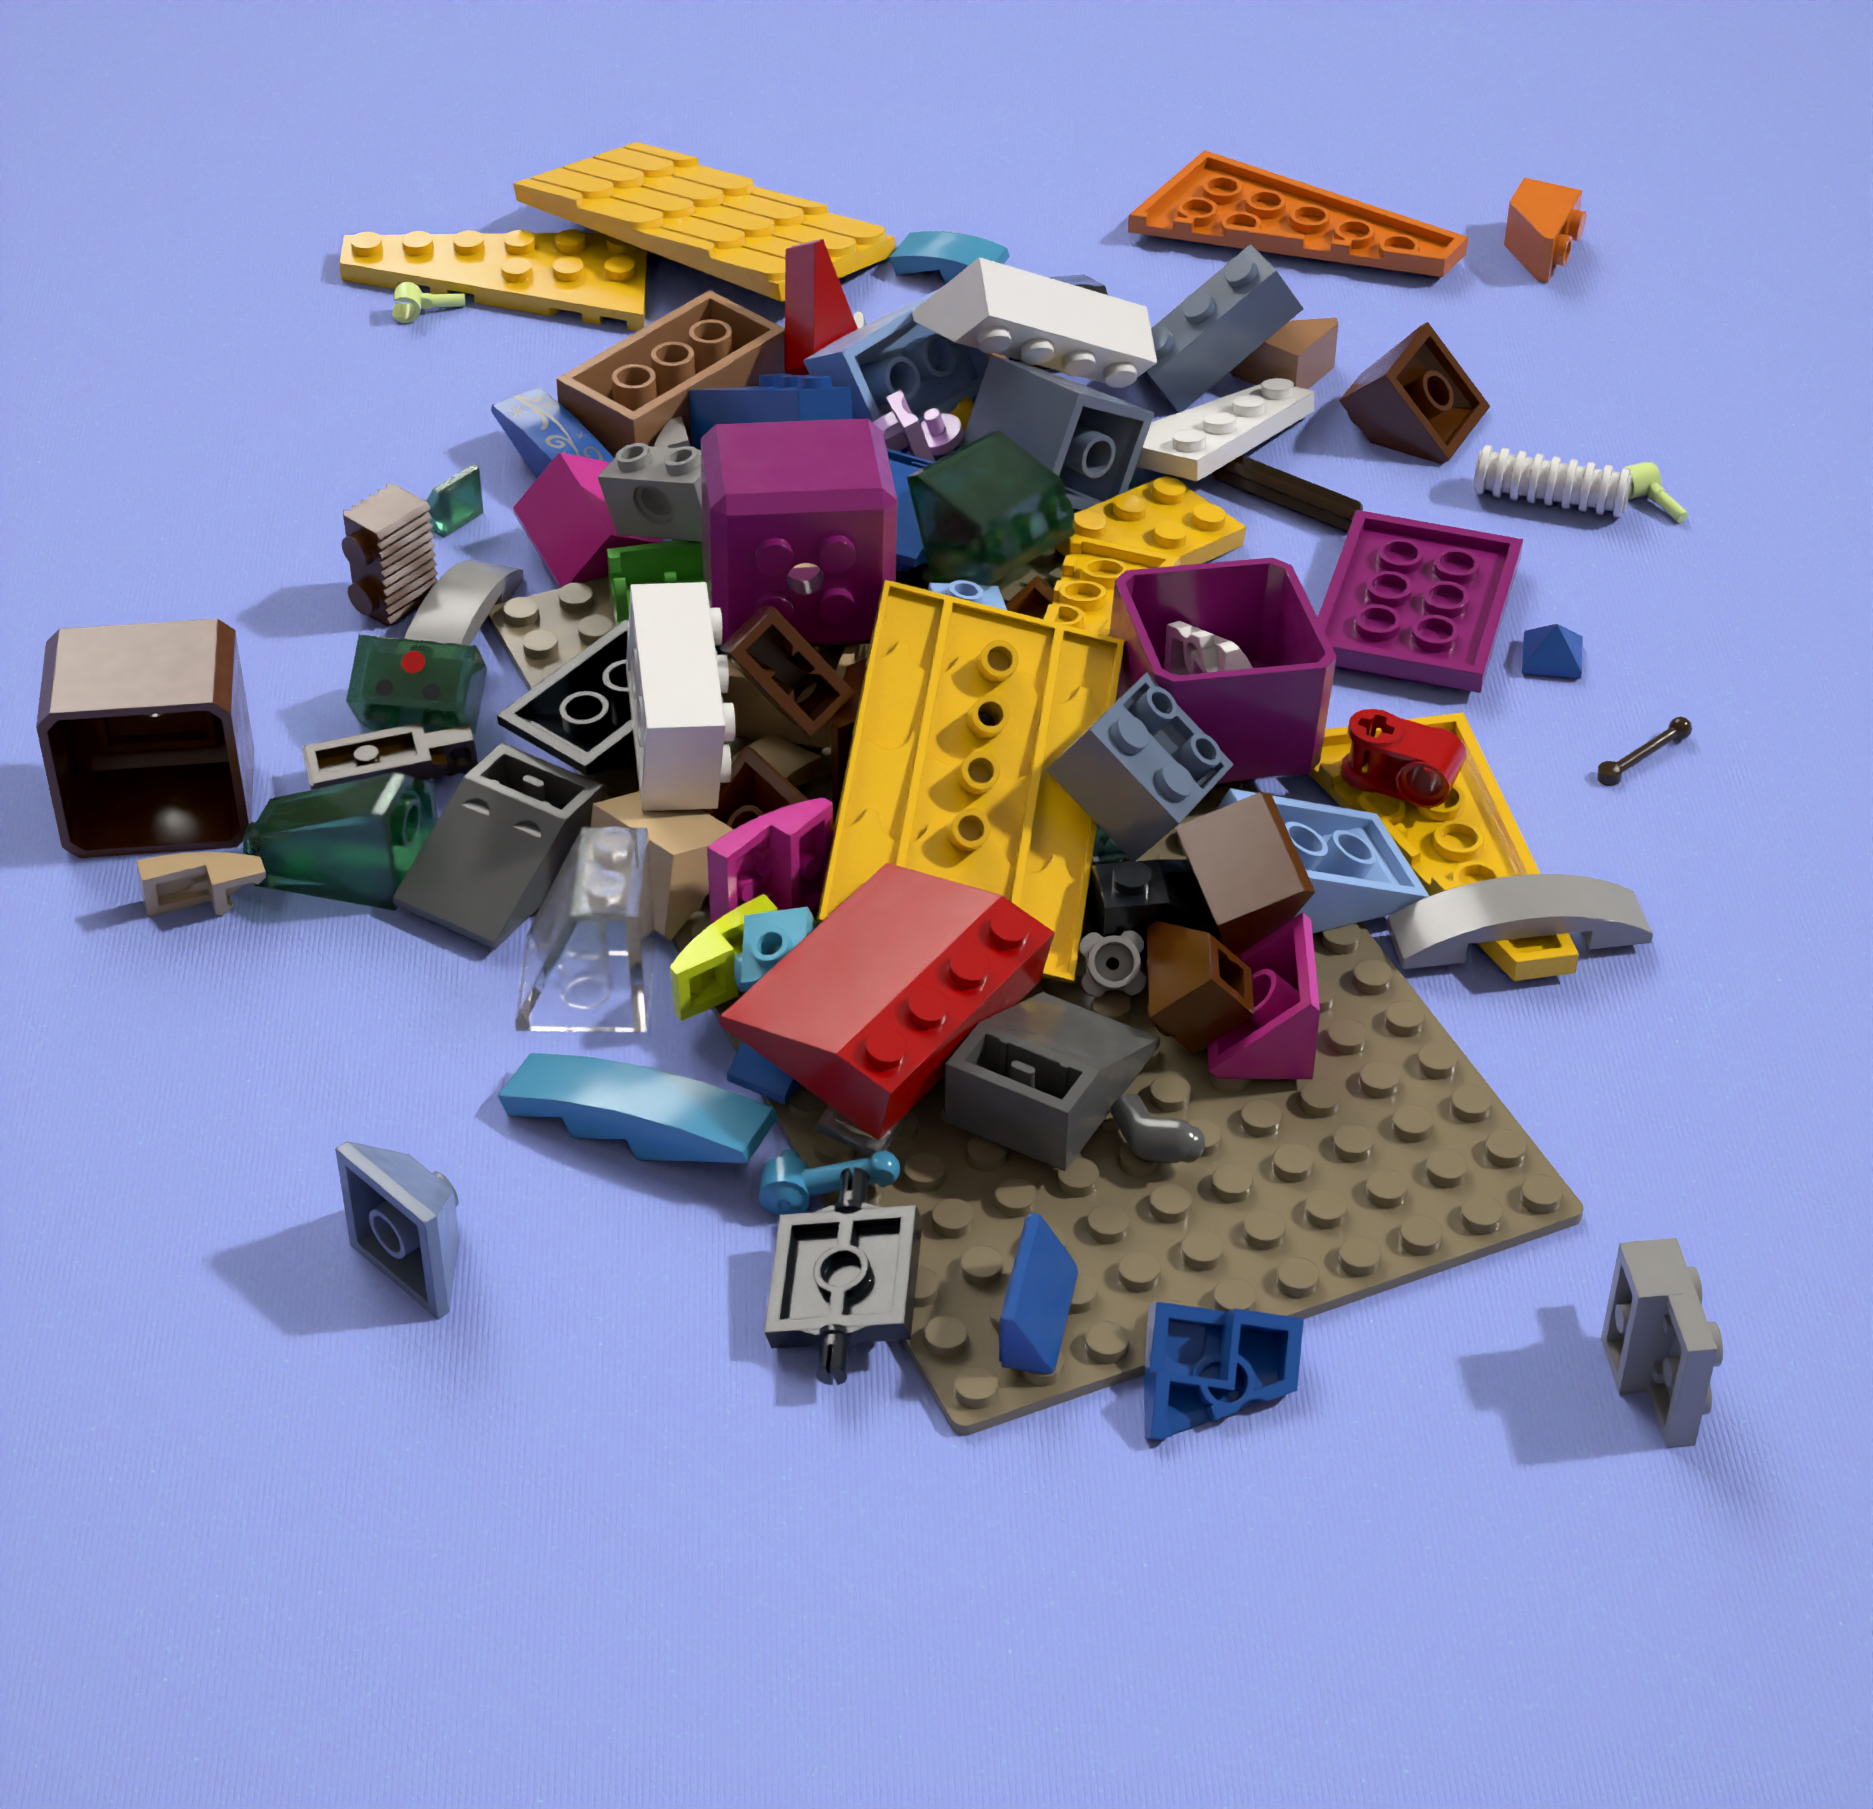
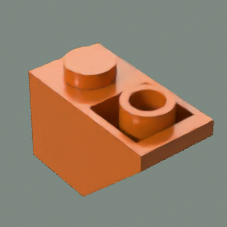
[1504,177,1587,283]

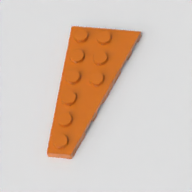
[1128,150,1468,277]

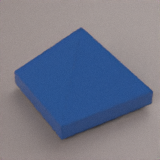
[1522,624,1583,679]

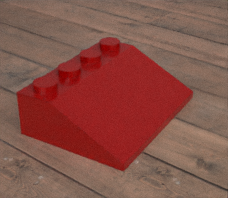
[719,863,1055,1141]

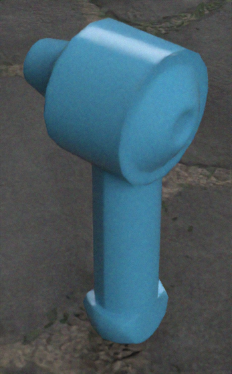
[758,1149,900,1216]

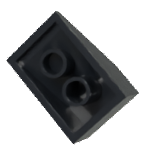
[497,620,637,776]

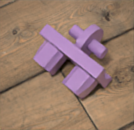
[873,390,964,462]

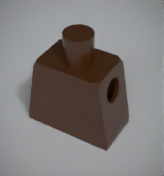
[719,605,856,737]

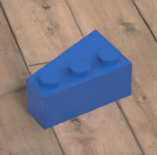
[689,374,853,450]

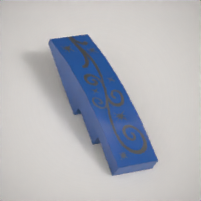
[491,387,614,478]

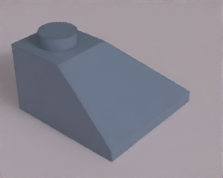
[335,1141,459,1320]

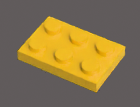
[1046,474,1247,565]

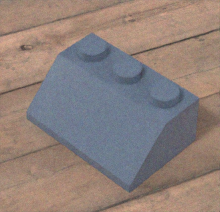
[1144,244,1304,412]

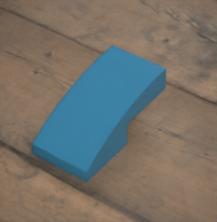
[889,231,1010,284]

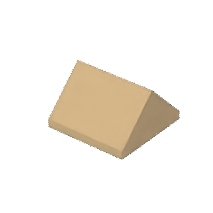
[585,791,734,942]

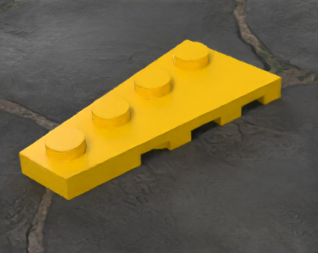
[1043,534,1181,636]

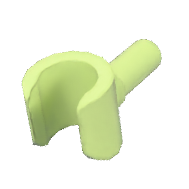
[392,282,465,323]
[1624,462,1688,523]

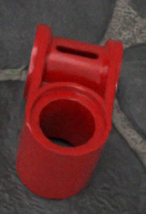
[1340,709,1466,808]

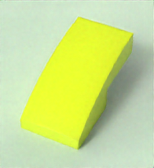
[670,894,778,1022]

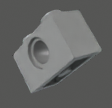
[597,443,702,542]

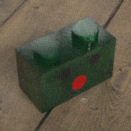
[346,634,487,734]

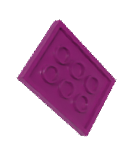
[1318,510,1523,693]

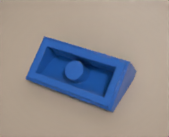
[999,1213,1078,1374]

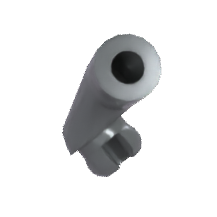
[1110,1094,1205,1163]

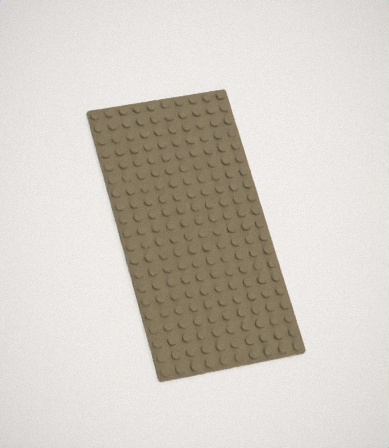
[489,476,1583,1435]

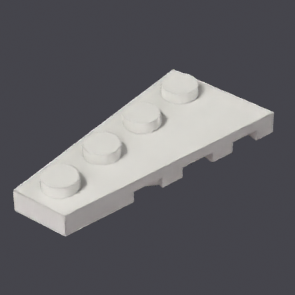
[1136,378,1315,481]

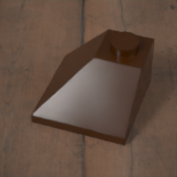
[1339,322,1490,464]

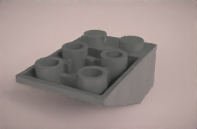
[393,743,604,950]
[945,992,1160,1171]

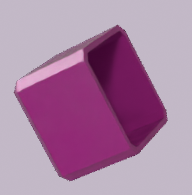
[701,418,897,647]
[1109,557,1337,784]

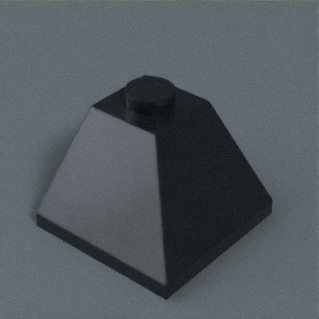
[1086,859,1221,965]

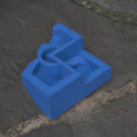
[1144,1301,1304,1441]

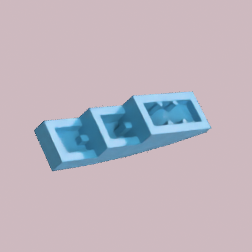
[498,1053,778,1163]

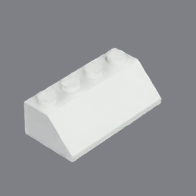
[912,257,1157,388]

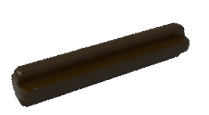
[1212,455,1363,532]

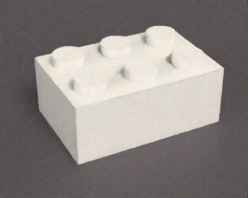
[626,582,735,811]

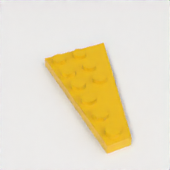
[339,229,649,331]
[1308,712,1579,981]

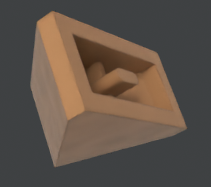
[1230,317,1339,389]

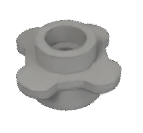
[1079,931,1146,997]

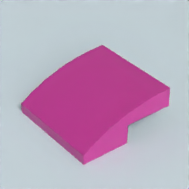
[707,797,833,924]

